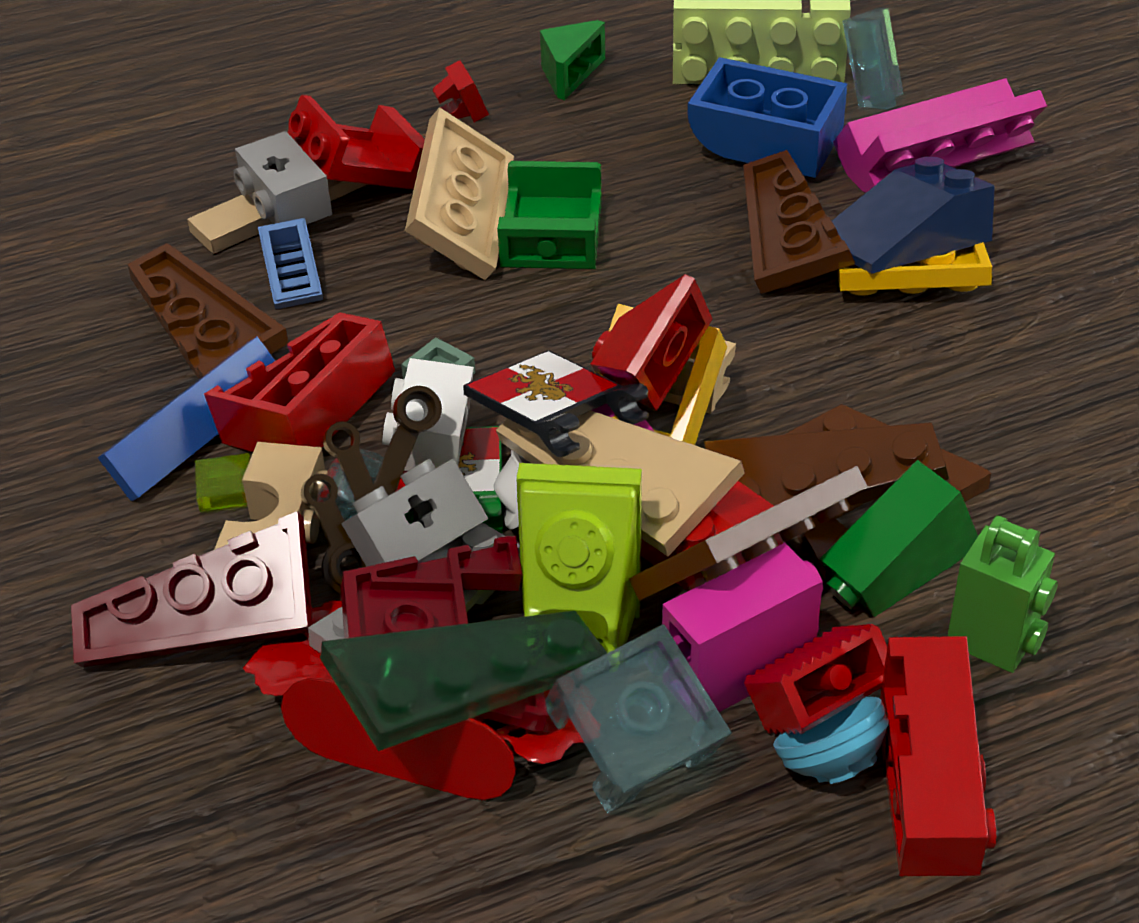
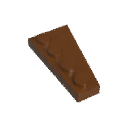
[743,150,855,294]
[704,422,949,517]

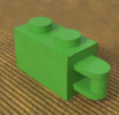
[948,515,1058,673]

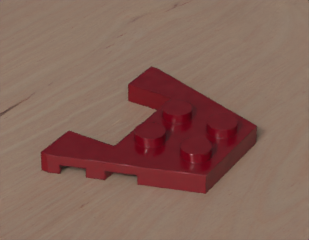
[340,536,548,731]

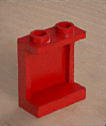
[287,95,425,189]

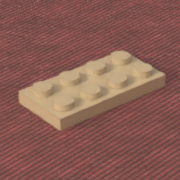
[405,107,514,280]

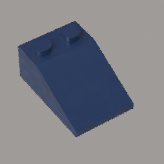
[832,157,995,274]

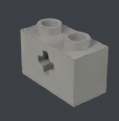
[233,131,332,224]
[341,459,489,567]

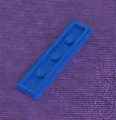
[97,337,275,501]

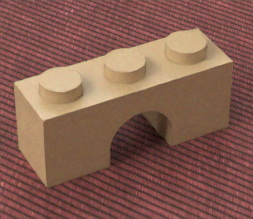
[214,442,333,550]

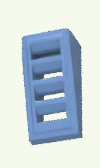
[258,218,323,310]

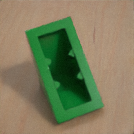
[540,20,606,100]

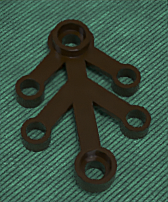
[301,385,442,594]

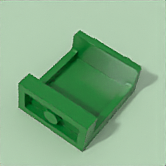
[497,161,602,269]

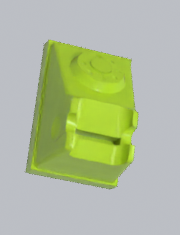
[516,463,642,674]

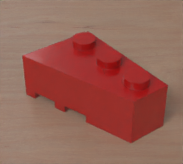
[204,312,395,452]
[880,636,996,876]

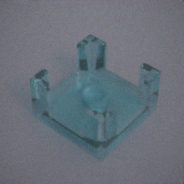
[545,624,732,814]

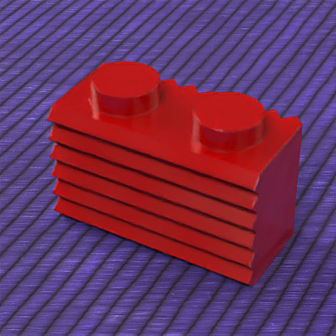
[744,624,887,734]

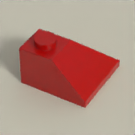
[590,274,713,411]

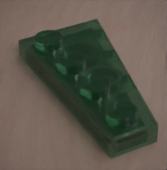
[320,611,608,751]

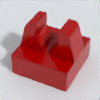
[433,60,489,122]

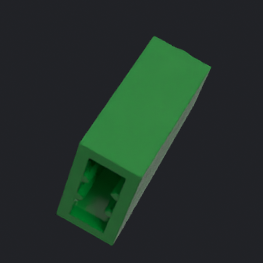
[820,460,978,617]

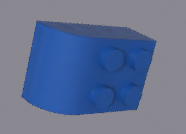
[687,57,847,178]

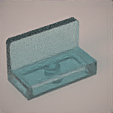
[842,8,904,109]

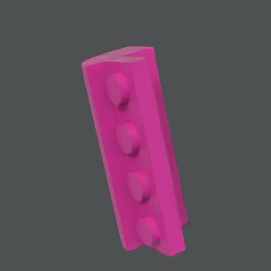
[833,78,1047,192]

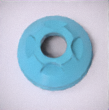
[773,697,889,784]

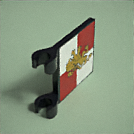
[463,350,648,457]

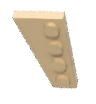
[496,411,745,556]

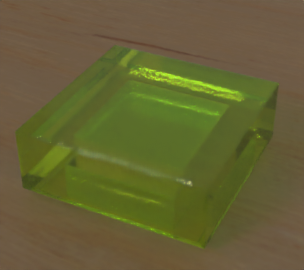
[195,453,251,512]

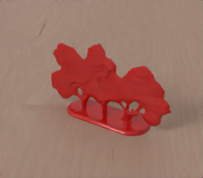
[243,600,600,800]

